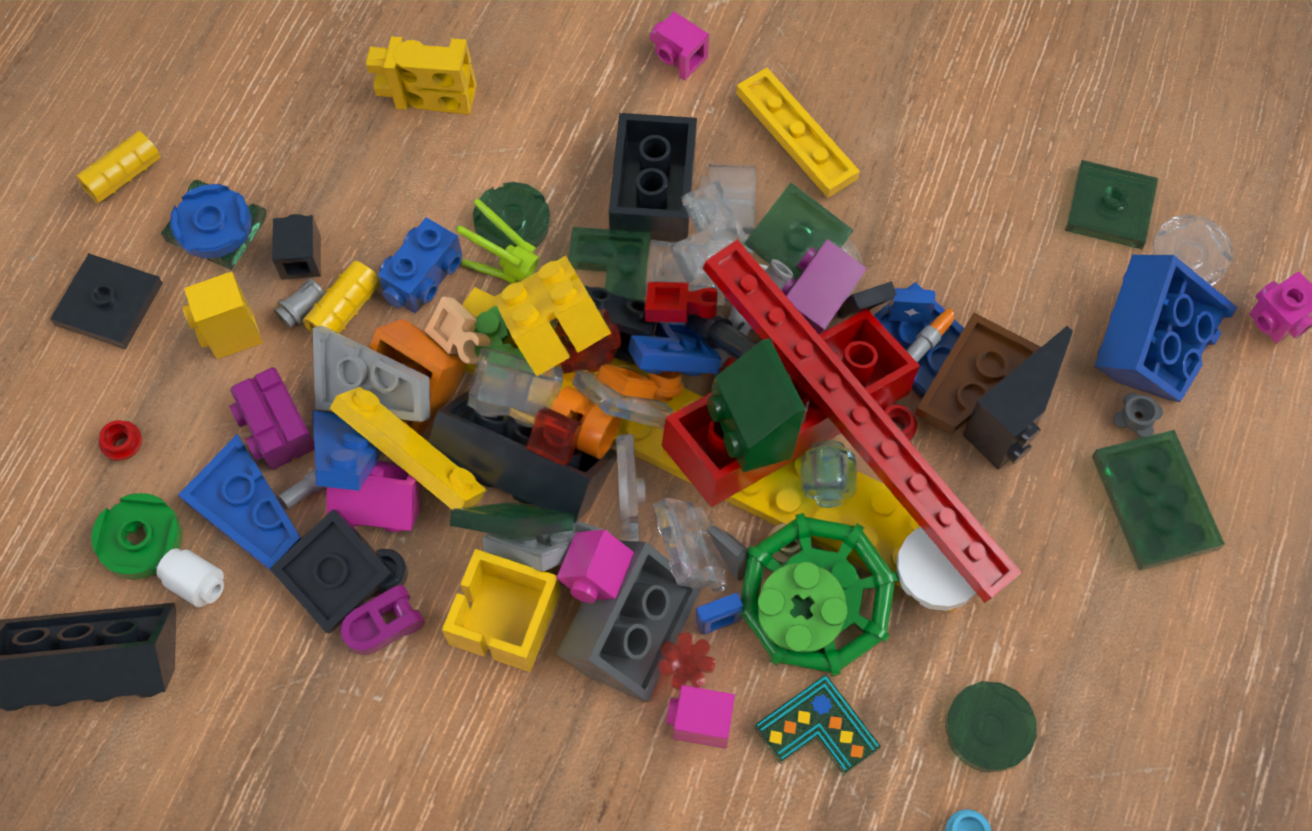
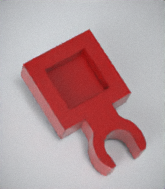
[645,282,718,323]

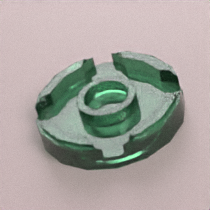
[473,182,551,250]
[945,681,1037,773]

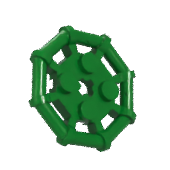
[739,513,899,677]

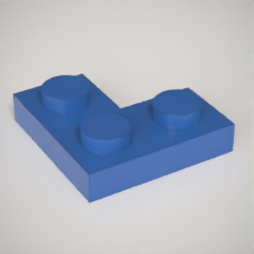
[628,322,721,376]

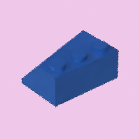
[1094,254,1237,402]

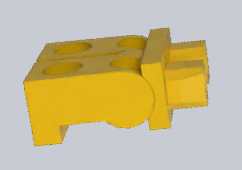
[366,36,477,115]

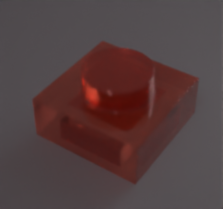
[526,406,583,466]

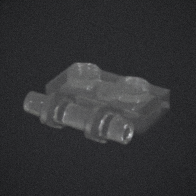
[653,498,728,592]

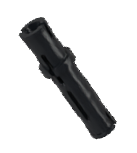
[685,314,757,360]

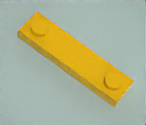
[736,67,860,198]
[329,387,486,514]

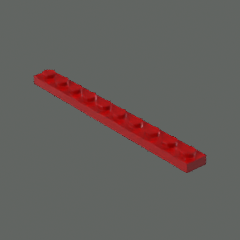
[702,239,1022,603]

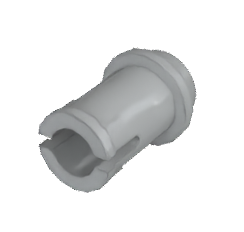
[274,278,325,328]

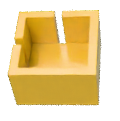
[493,255,611,376]
[442,549,561,673]

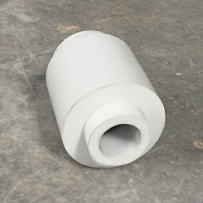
[157,548,224,607]

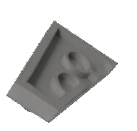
[313,326,430,422]

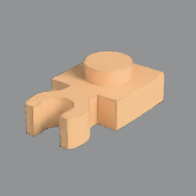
[425,297,491,364]

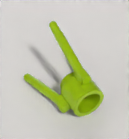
[456,199,540,284]

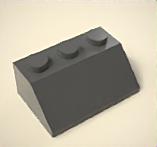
[556,540,702,702]

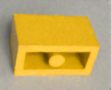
[182,271,263,359]

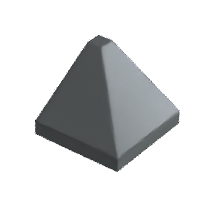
[707,525,748,581]

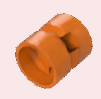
[545,386,623,459]

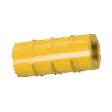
[75,130,161,204]
[303,261,381,334]

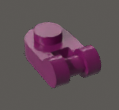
[340,585,425,655]

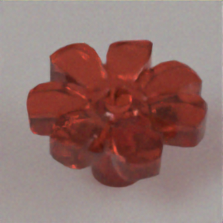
[658,632,716,690]

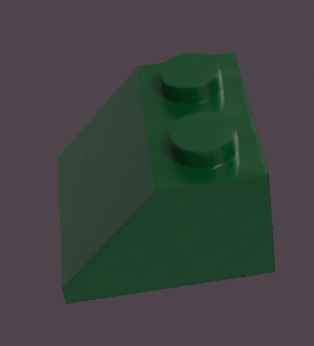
[707,338,806,473]

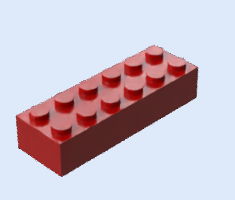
[661,309,920,508]

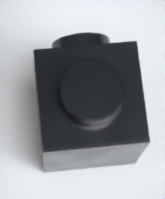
[272,214,321,280]

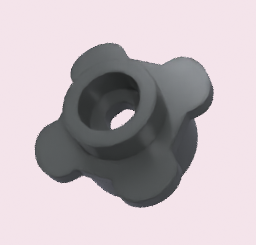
[1114,393,1163,439]

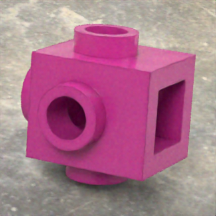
[1249,271,1312,344]

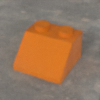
[369,319,467,435]

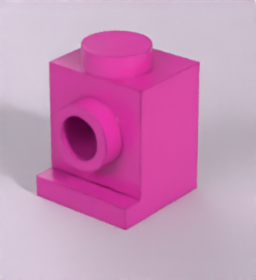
[650,12,709,80]

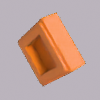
[597,364,658,400]

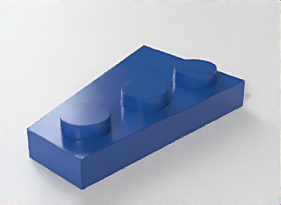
[312,410,383,491]
[178,434,301,573]

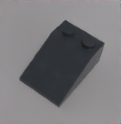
[963,326,1073,470]

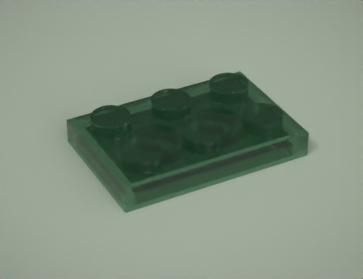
[1092,430,1225,571]

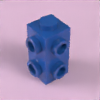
[378,217,463,313]

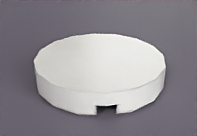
[896,527,976,611]

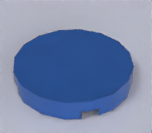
[170,184,252,259]

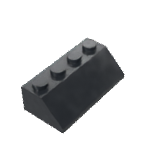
[429,388,619,523]
[0,602,176,711]

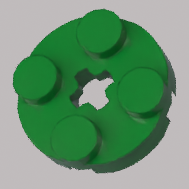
[91,493,182,580]

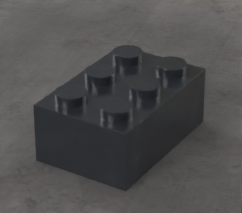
[608,113,697,243]

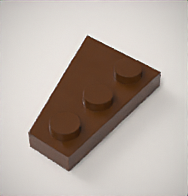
[914,313,1041,434]

